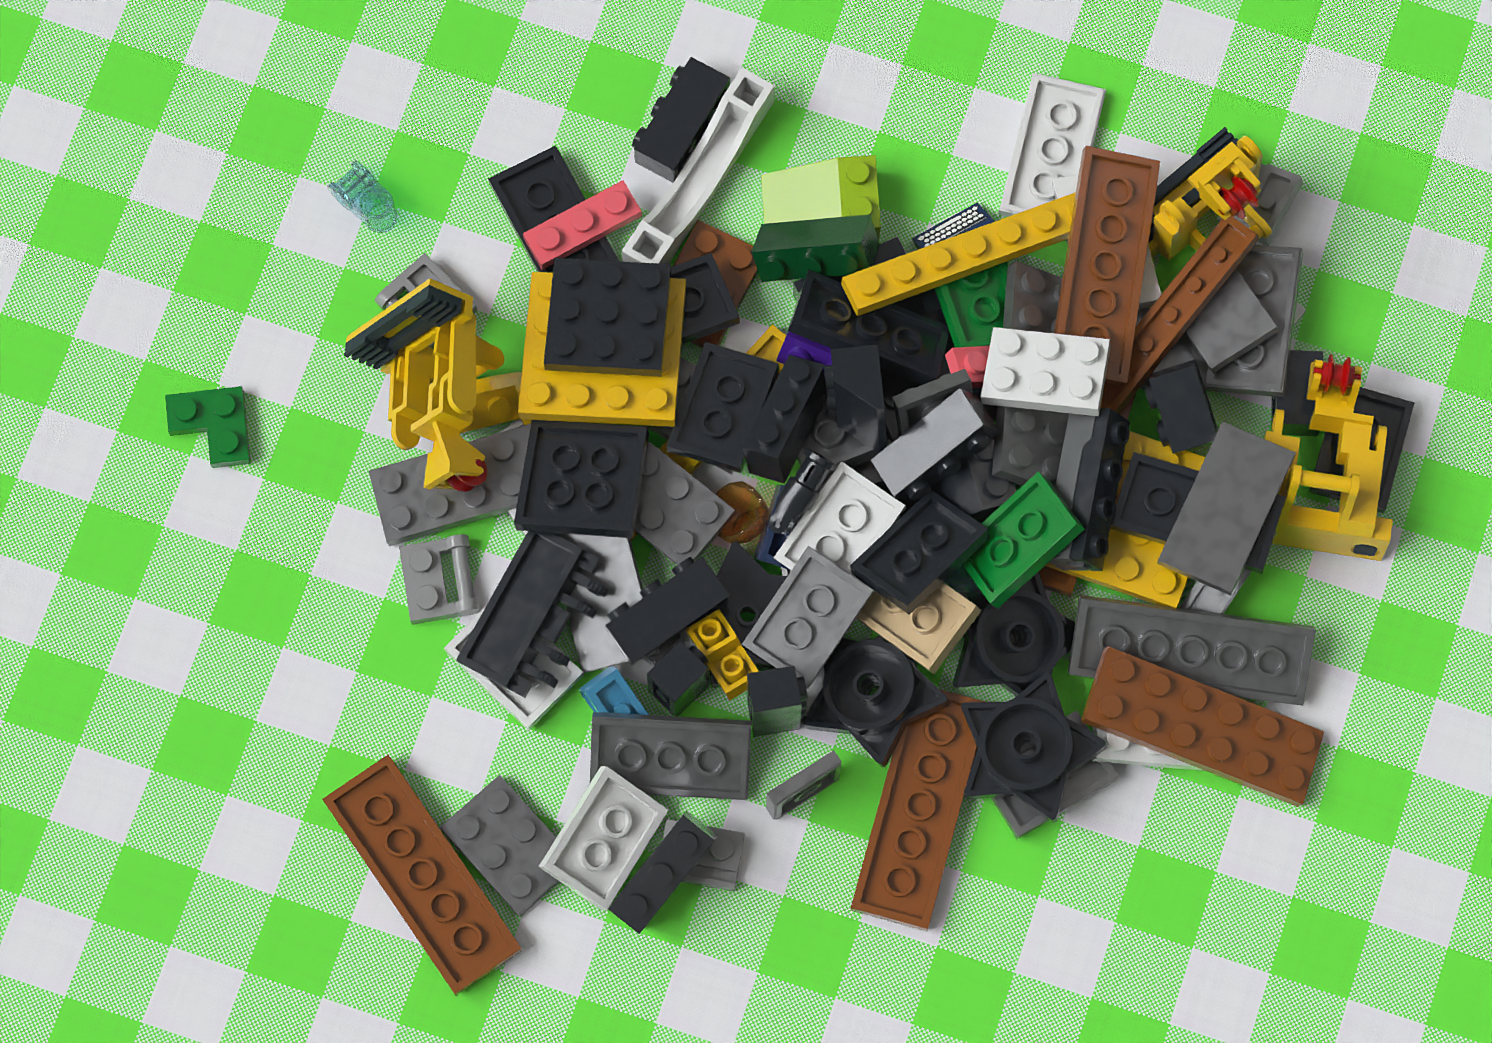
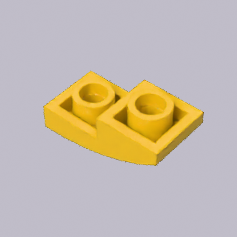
[685,609,759,701]

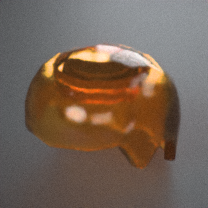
[716,481,769,544]

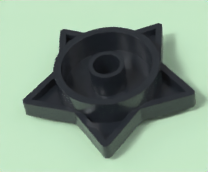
[688,542,787,688]
[953,571,1075,696]
[802,635,950,767]
[961,672,1107,823]

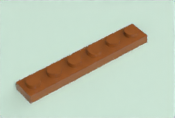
[1100,216,1259,414]

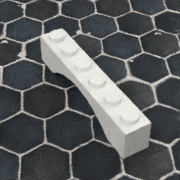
[622,67,775,264]

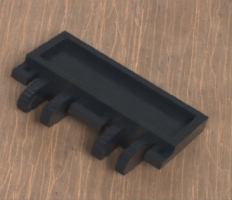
[456,531,609,698]

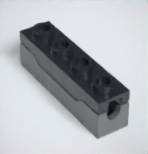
[1049,408,1130,571]

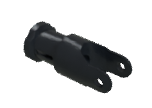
[769,448,837,534]

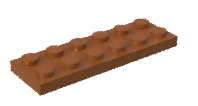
[1054,146,1161,386]
[1080,646,1324,807]
[850,689,985,931]
[322,754,522,996]

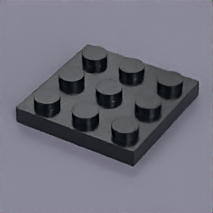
[543,258,671,377]
[514,420,649,538]

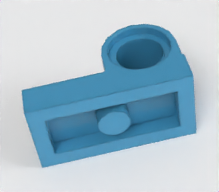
[579,666,649,715]

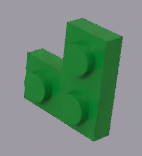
[165,386,251,468]

